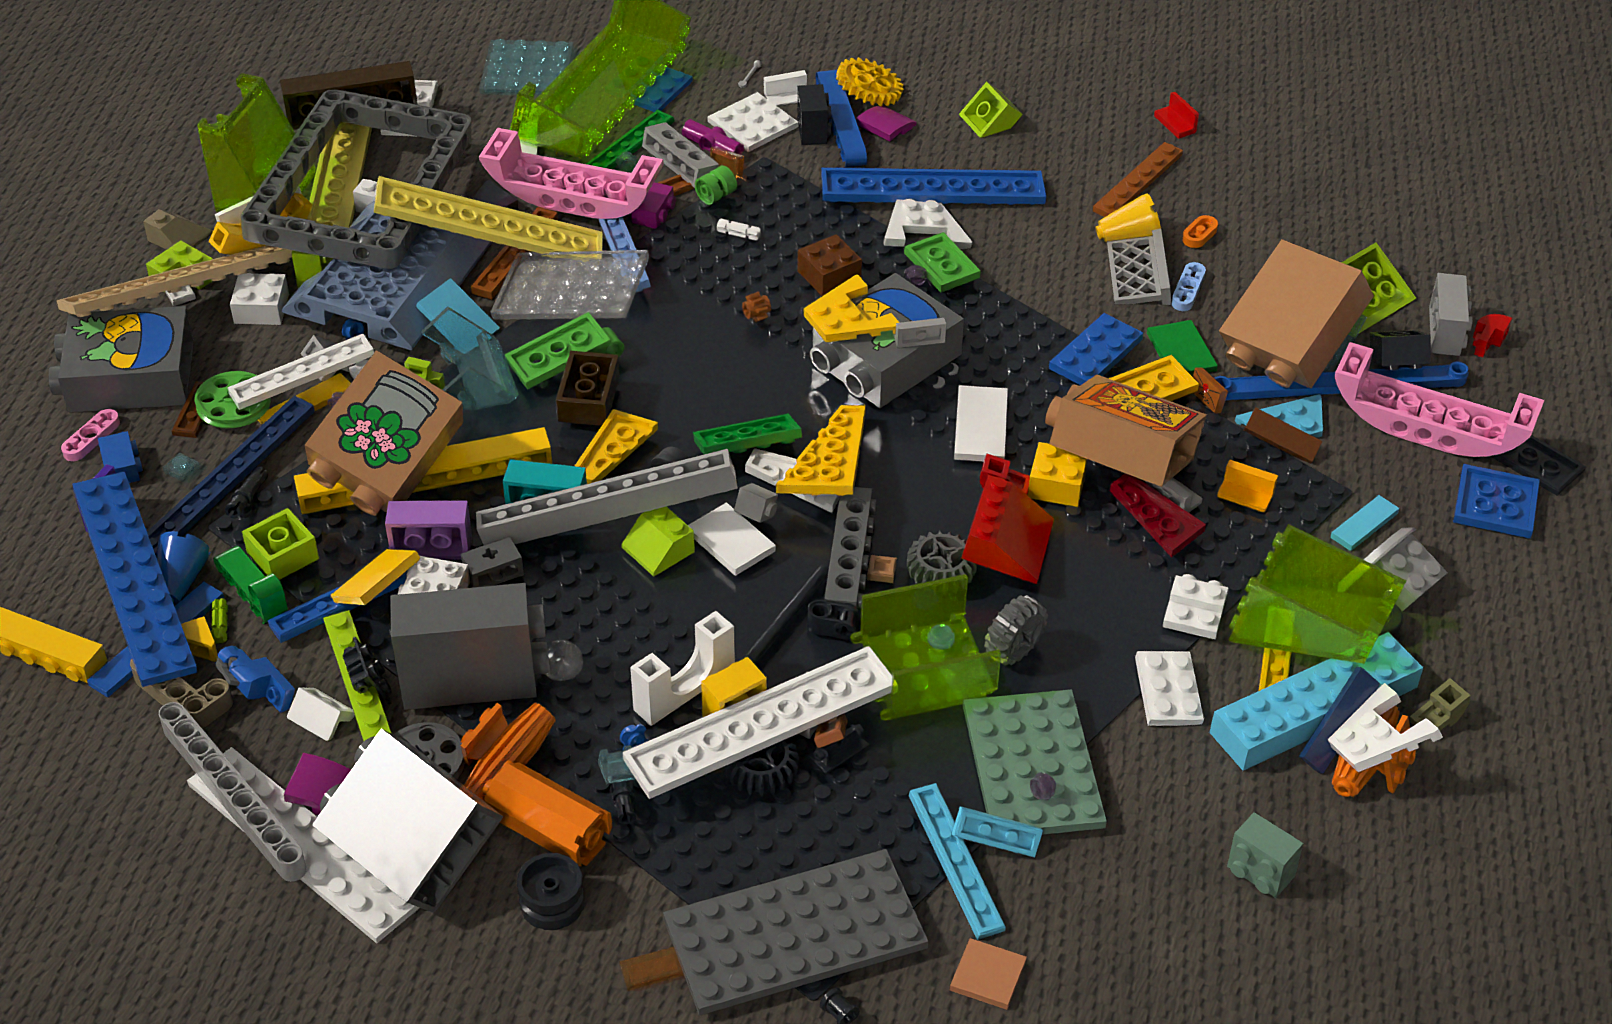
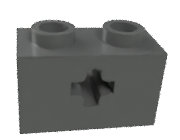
[461,537,524,588]

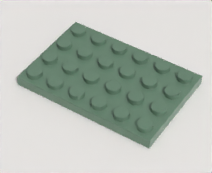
[963,689,1106,834]

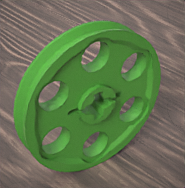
[195,371,271,428]

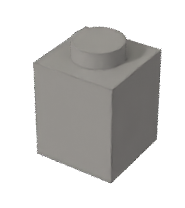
[734,483,778,522]

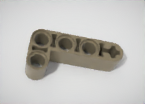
[130,659,233,728]

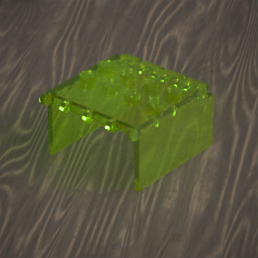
[850,574,1001,720]

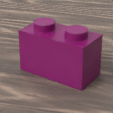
[631,182,676,228]

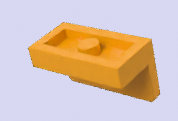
[1217,460,1278,512]

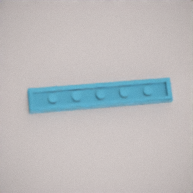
[909,783,1006,940]

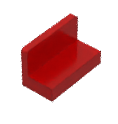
[1154,92,1199,139]

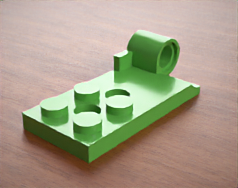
[505,312,624,390]

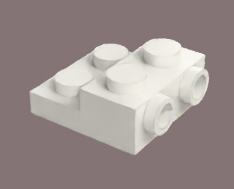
[1163,574,1228,639]

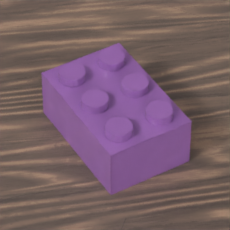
[385,501,472,560]

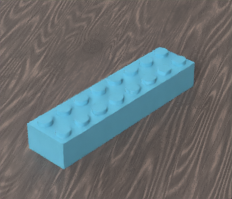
[1210,632,1423,771]

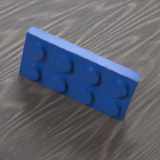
[1049,313,1143,385]

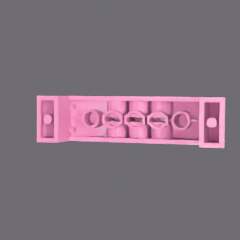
[479,128,664,219]
[1335,342,1544,457]

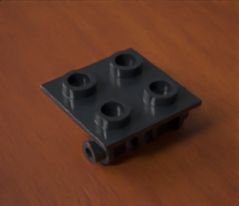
[342,637,392,704]

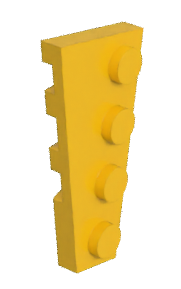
[575,409,658,484]

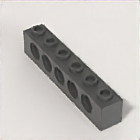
[824,487,876,617]

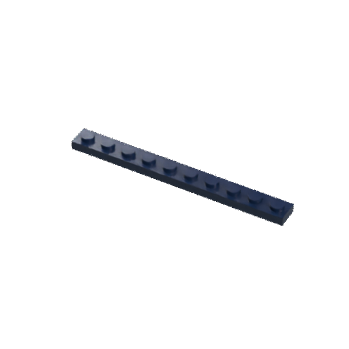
[147,395,315,558]

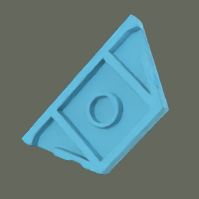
[1235,394,1323,438]

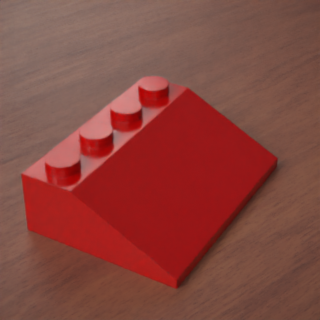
[961,475,1054,584]

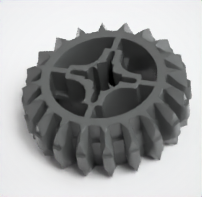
[907,530,977,594]
[984,595,1048,666]

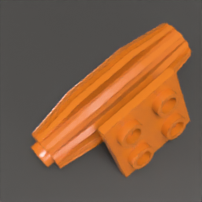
[460,703,556,801]
[1332,706,1416,797]

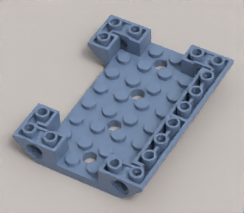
[282,201,492,350]

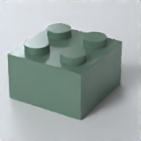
[1227,812,1304,898]

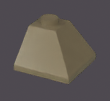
[143,209,213,249]

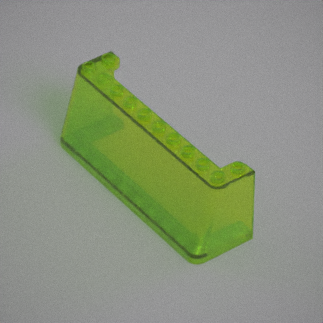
[510,0,691,158]

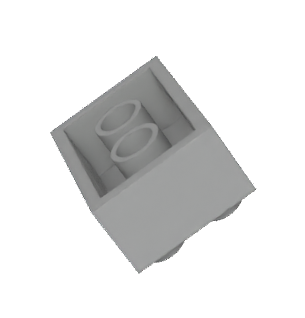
[1429,273,1472,356]

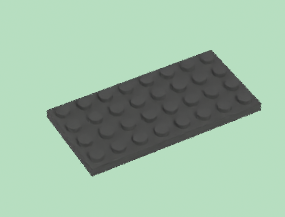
[663,849,928,1016]

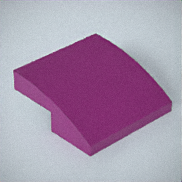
[856,105,917,141]
[284,753,351,815]

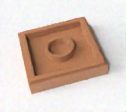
[950,938,1027,1010]

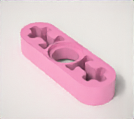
[61,409,120,461]

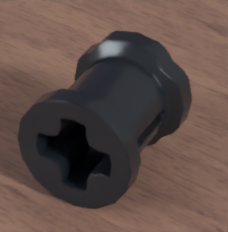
[820,987,860,1024]

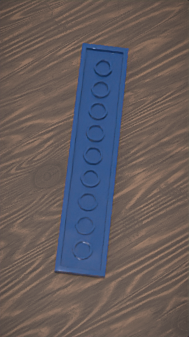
[821,168,1046,205]
[72,472,197,687]

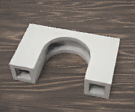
[631,611,735,726]

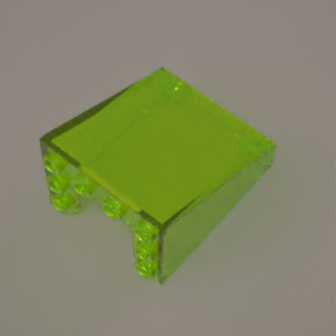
[197,73,317,212]
[1229,524,1407,664]

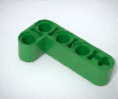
[213,546,288,624]

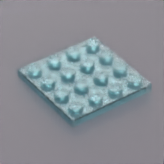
[479,39,574,97]

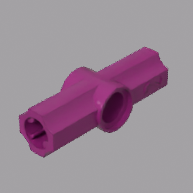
[682,119,744,161]

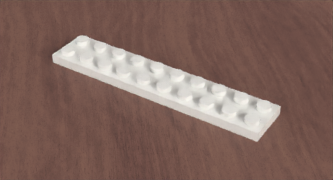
[623,646,897,799]
[187,747,419,943]

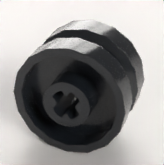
[517,853,584,930]

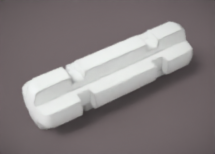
[717,219,761,241]

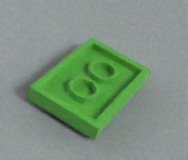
[904,232,980,292]

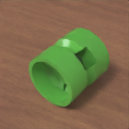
[695,165,737,205]

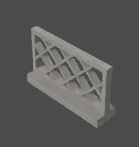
[1107,228,1171,305]

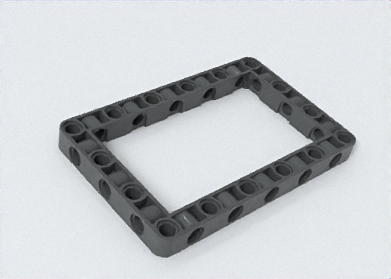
[241,90,471,269]

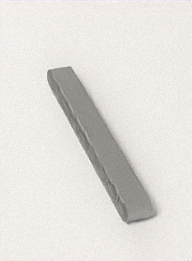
[159,702,306,882]

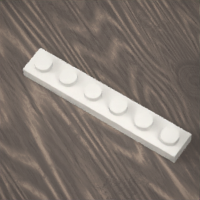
[228,334,374,410]

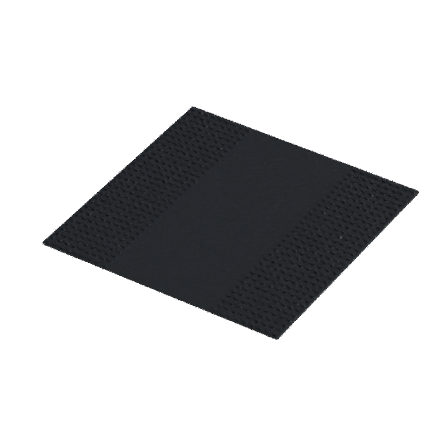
[208,157,1352,1001]

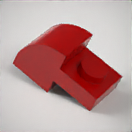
[1473,314,1512,358]
[980,453,1030,495]

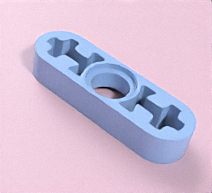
[1172,262,1206,311]

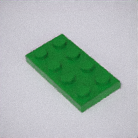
[693,414,802,455]

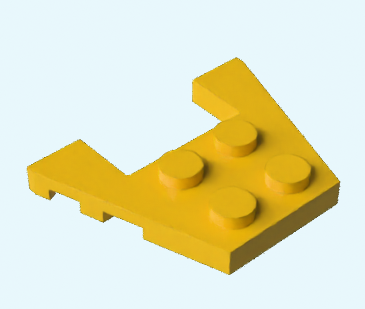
[804,275,900,342]

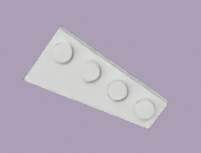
[745,448,840,513]

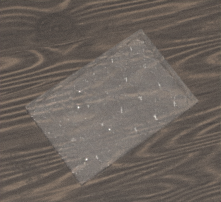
[490,250,649,320]

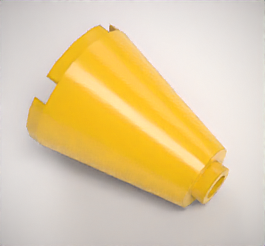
[1096,193,1161,242]

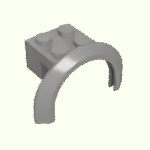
[1338,527,1448,611]

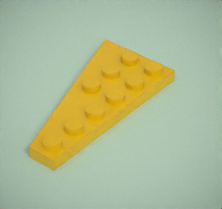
[776,405,866,496]

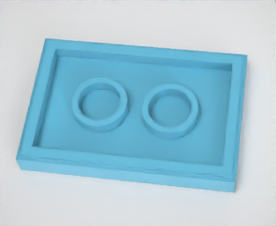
[416,278,500,355]

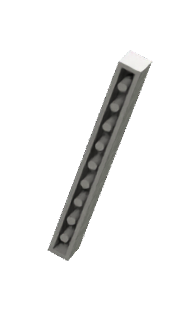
[476,449,738,545]

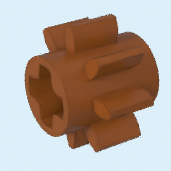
[742,292,771,322]

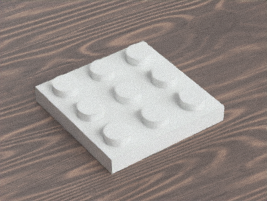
[708,92,798,152]

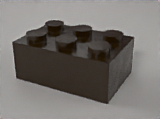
[556,350,620,426]

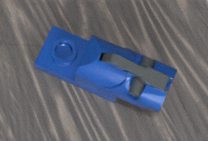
[216,646,295,713]

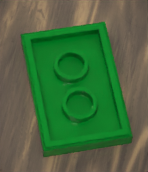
[1147,320,1218,376]

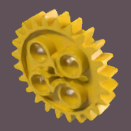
[836,57,903,106]

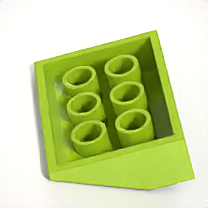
[1341,242,1416,338]

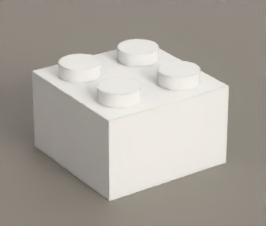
[230,273,289,325]

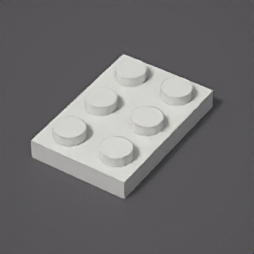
[1135,651,1204,726]

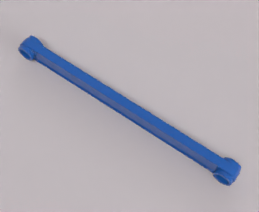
[1214,362,1469,401]

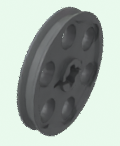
[394,722,465,780]

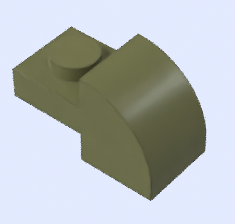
[1410,678,1471,739]

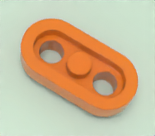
[1182,215,1218,248]

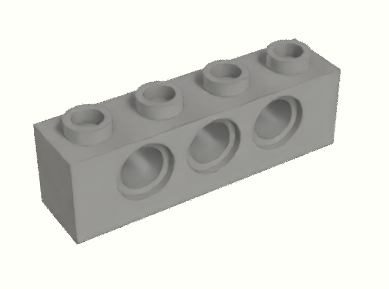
[642,122,719,188]

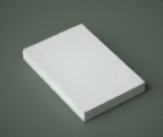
[688,502,776,576]

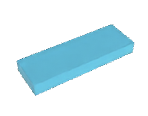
[1330,495,1399,551]
[952,806,1043,858]

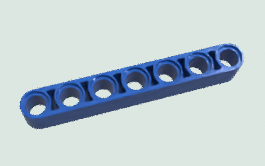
[816,70,867,167]

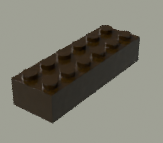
[280,61,418,131]

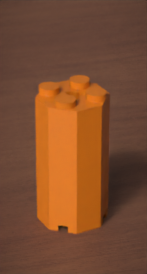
[482,760,612,866]

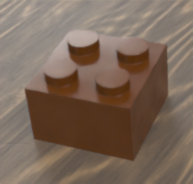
[797,234,862,296]

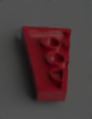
[1110,473,1206,557]

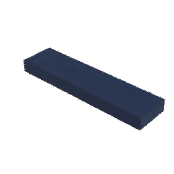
[1299,667,1380,774]

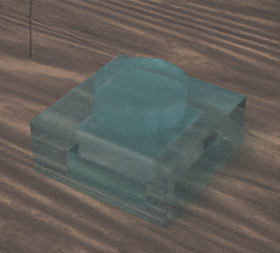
[163,453,200,482]

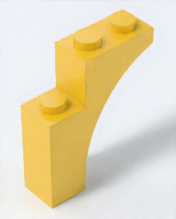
[209,193,313,255]

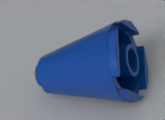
[157,531,210,605]

